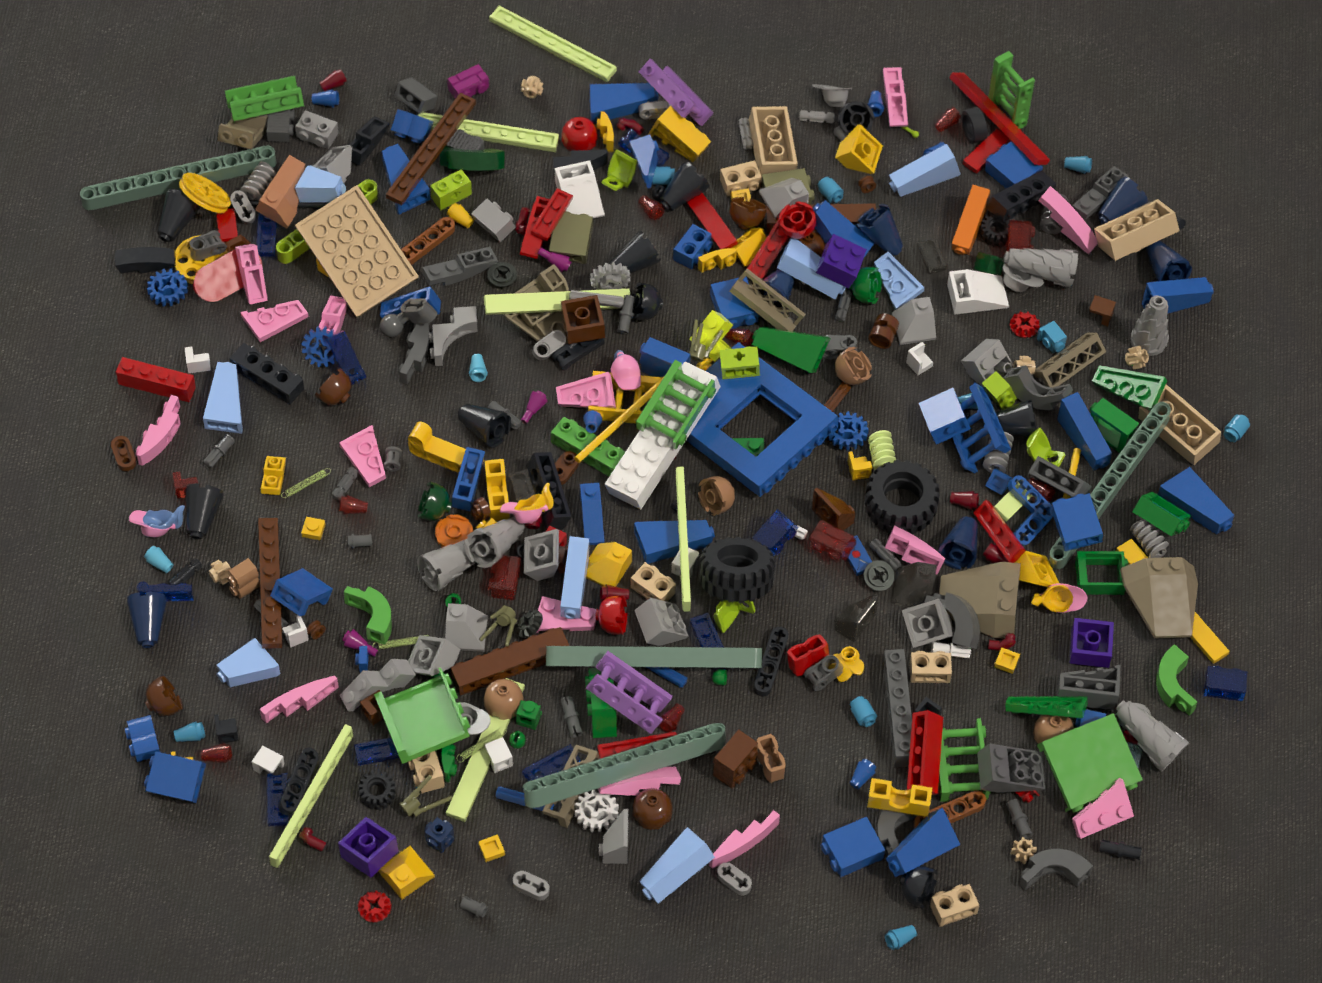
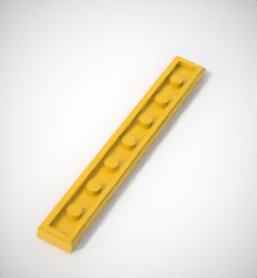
[1116,539,1230,664]

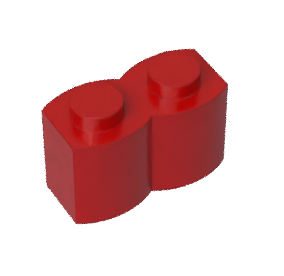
[787,635,829,676]

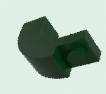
[440,147,505,171]

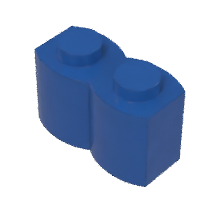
[391,109,434,144]
[125,715,160,762]

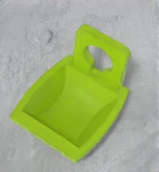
[602,149,637,191]
[1026,428,1065,467]
[713,600,756,633]

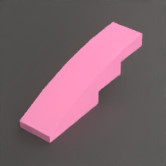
[883,67,908,127]
[1038,186,1098,254]
[260,676,339,723]
[597,767,681,796]
[709,810,780,869]

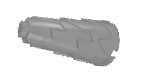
[1004,248,1078,287]
[1130,295,1169,356]
[464,516,525,568]
[417,539,476,591]
[1115,700,1189,772]

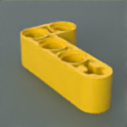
[408,422,484,473]

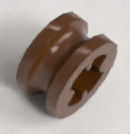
[858,176,876,193]
[307,620,326,640]

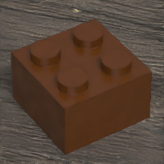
[561,295,605,344]
[713,729,758,789]

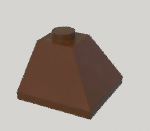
[812,488,855,535]

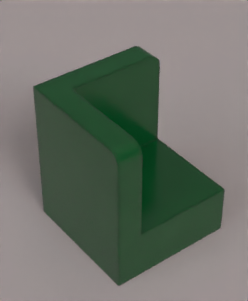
[974,252,1005,276]

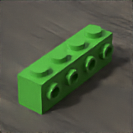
[551,417,625,477]

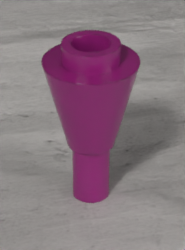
[537,248,571,273]
[521,390,548,424]
[342,629,378,657]

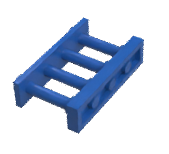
[952,383,1011,473]

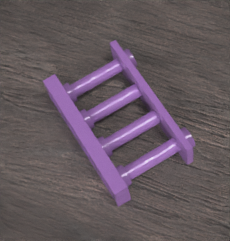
[639,59,714,126]
[586,651,672,734]

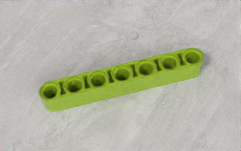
[276,179,378,264]

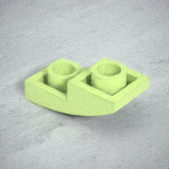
[994,482,1032,522]

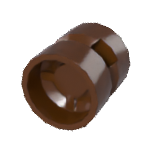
[868,313,899,349]

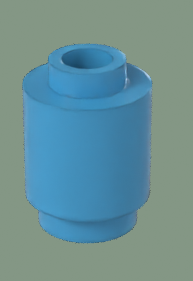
[653,167,675,185]
[818,177,844,203]
[1223,414,1250,442]
[850,696,877,727]

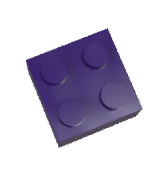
[816,234,867,289]
[1070,618,1114,668]
[338,817,399,878]

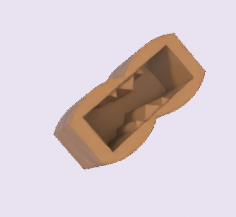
[227,558,260,599]
[757,734,785,783]

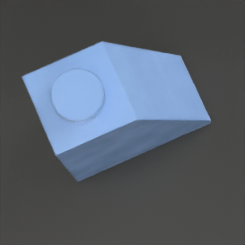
[295,166,346,202]
[217,638,280,687]

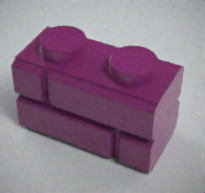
[447,64,489,99]

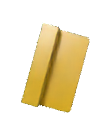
[732,228,767,266]

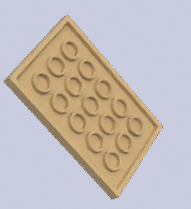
[295,185,419,318]

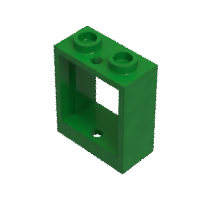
[1089,398,1139,453]
[1132,492,1191,536]
[1075,551,1128,595]

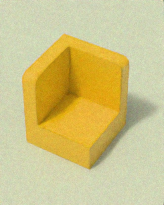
[847,451,872,480]

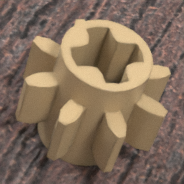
[521,76,543,98]
[1125,346,1149,370]
[1013,356,1036,375]
[208,560,231,585]
[1011,837,1037,864]

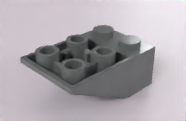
[977,743,1045,793]

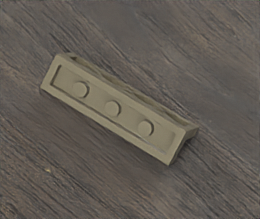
[729,269,806,331]
[1034,332,1106,387]
[543,745,599,828]

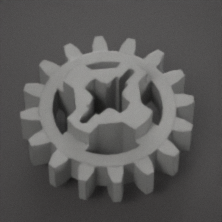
[590,262,631,290]

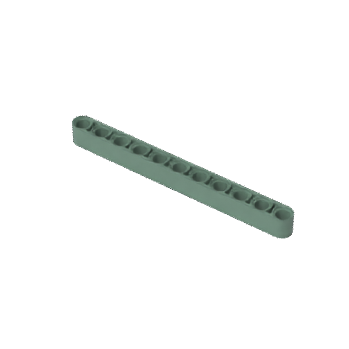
[80,146,276,210]
[1049,402,1171,569]
[546,646,762,668]
[523,723,726,808]

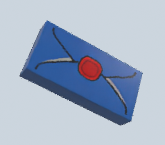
[839,535,872,576]

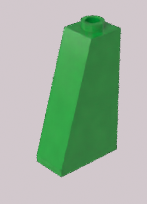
[752,327,831,373]

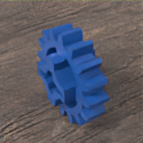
[147,269,188,307]
[302,326,343,367]
[828,412,869,451]

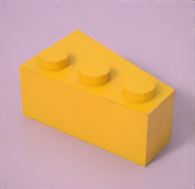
[648,106,711,162]

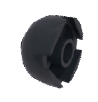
[837,101,874,134]
[632,283,663,320]
[900,866,938,908]

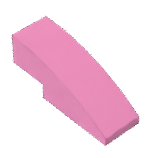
[235,244,268,304]
[319,296,348,343]
[885,526,945,575]

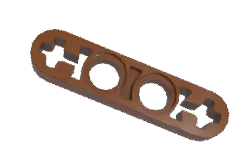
[401,217,455,265]
[914,791,986,829]

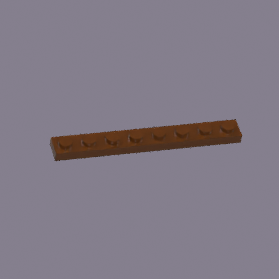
[386,93,476,206]
[258,518,282,649]

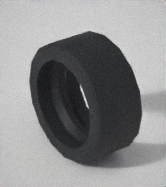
[961,107,988,143]

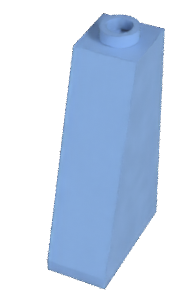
[889,144,961,197]
[777,238,846,299]
[203,362,243,434]
[560,536,589,619]
[640,827,715,903]

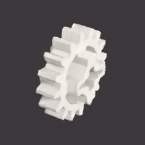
[575,789,619,832]

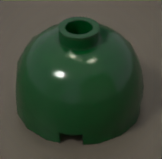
[418,481,452,521]

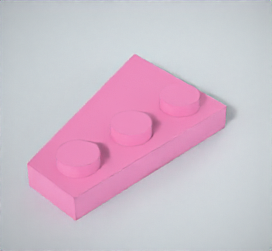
[241,300,308,342]
[556,372,616,408]
[339,425,386,487]
[536,596,596,633]
[1072,778,1134,839]

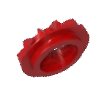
[1010,311,1040,338]
[358,890,391,922]

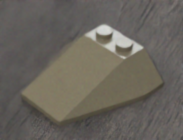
[503,264,569,346]
[1120,557,1198,638]
[939,562,1021,639]

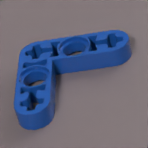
[1008,476,1053,547]

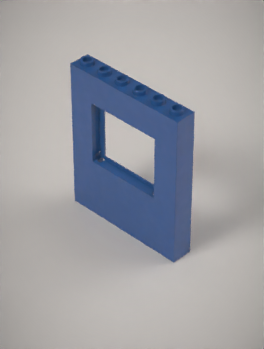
[686,342,838,497]

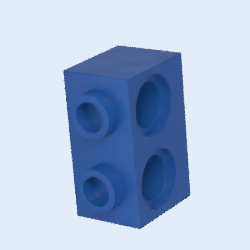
[673,224,712,269]

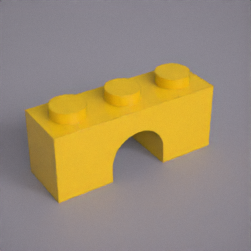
[485,459,510,521]
[867,778,932,817]

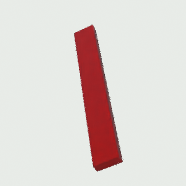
[949,72,1050,165]

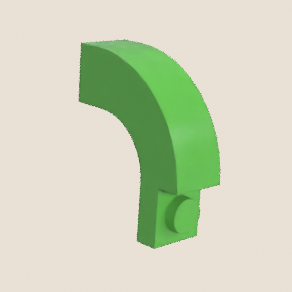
[344,586,392,645]
[1156,644,1197,716]

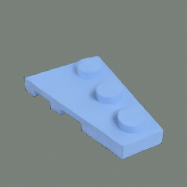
[874,252,924,310]

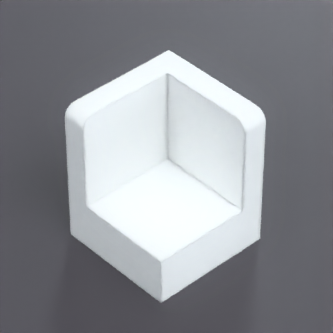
[906,342,933,375]
[185,347,211,373]
[671,548,699,577]
[282,615,308,648]
[485,737,513,773]
[252,746,285,774]

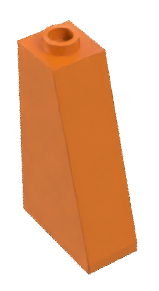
[952,185,990,255]

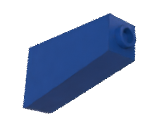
[590,83,658,124]
[382,144,430,214]
[812,200,874,259]
[1142,277,1214,313]
[1057,392,1112,470]
[1158,467,1234,534]
[634,520,715,564]
[886,808,960,877]

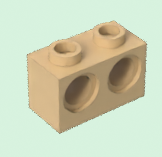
[720,161,762,196]
[630,562,676,602]
[910,651,952,683]
[408,751,445,793]
[930,884,979,927]

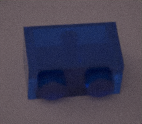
[752,509,799,555]
[1203,666,1248,701]

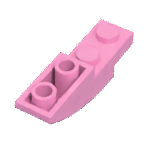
[136,395,181,466]

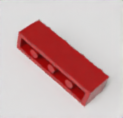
[116,357,196,402]
[907,710,943,795]

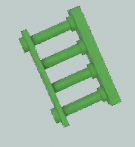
[988,51,1035,129]
[225,76,304,121]
[636,360,716,450]
[938,718,992,802]

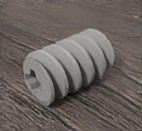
[240,161,276,200]
[983,432,1014,473]
[1130,519,1169,558]

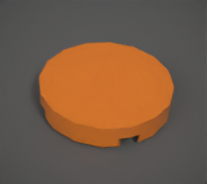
[435,515,473,547]

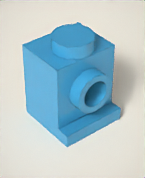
[1037,321,1067,353]

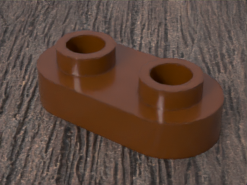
[111,436,136,471]
[555,451,579,485]
[471,497,491,522]

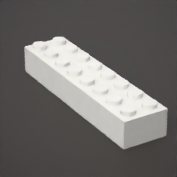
[605,362,721,509]

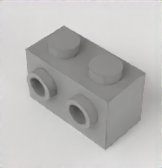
[295,110,339,149]
[471,198,515,242]

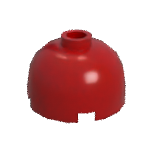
[562,117,597,151]
[779,202,816,239]
[595,596,627,635]

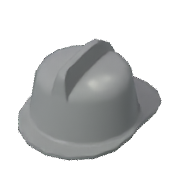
[812,84,852,107]
[1003,263,1044,292]
[460,702,490,735]

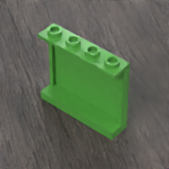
[374,667,470,764]
[1037,713,1143,813]

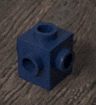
[424,817,455,853]

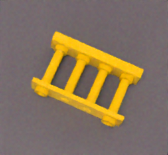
[588,371,662,424]

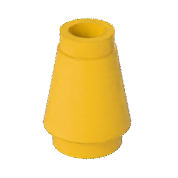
[447,203,474,228]

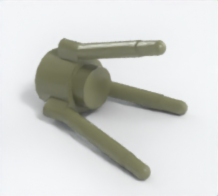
[689,319,723,362]
[479,605,517,647]
[400,775,452,817]

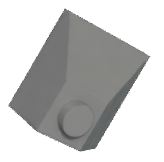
[313,145,352,183]
[759,178,809,219]
[892,297,936,345]
[524,529,559,581]
[902,599,955,648]
[445,603,488,652]
[408,635,461,676]
[599,809,628,864]

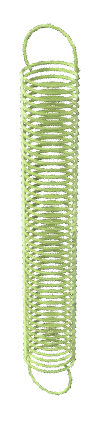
[281,468,331,498]
[373,635,430,650]
[457,727,506,762]

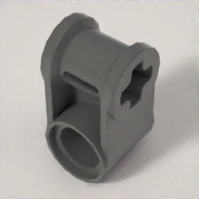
[190,230,227,261]
[823,335,857,359]
[804,655,843,691]

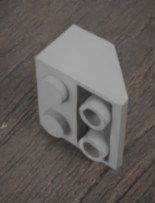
[961,339,1013,387]
[634,598,688,646]

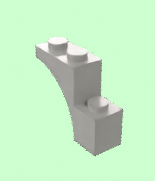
[429,306,478,366]
[339,659,416,711]

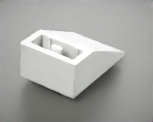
[555,160,605,218]
[947,269,1009,314]

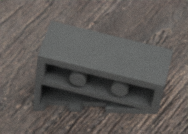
[1057,665,1121,710]

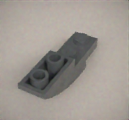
[1072,166,1129,220]
[422,247,498,286]
[398,323,430,385]

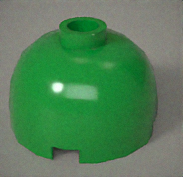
[850,267,882,304]

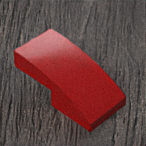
[216,208,238,242]

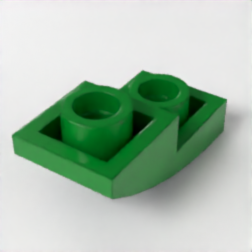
[442,743,458,783]

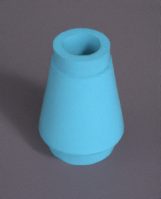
[469,354,488,382]
[144,546,174,573]

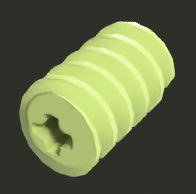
[868,430,896,470]

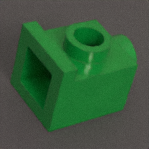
[516,700,542,730]

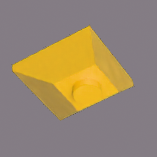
[835,124,883,174]
[586,542,632,586]
[1015,551,1060,587]
[379,846,435,900]

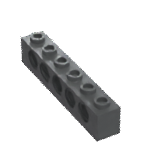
[883,649,912,767]

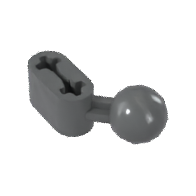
[380,299,437,337]

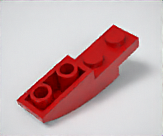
[520,196,550,259]

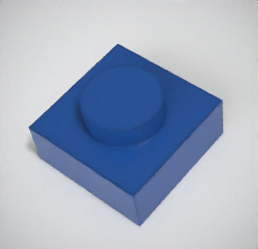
[985,468,1012,495]
[355,646,369,673]

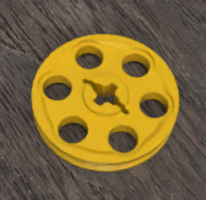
[179,173,231,213]
[175,235,227,284]

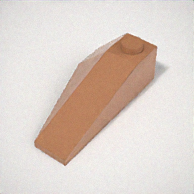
[256,155,305,228]

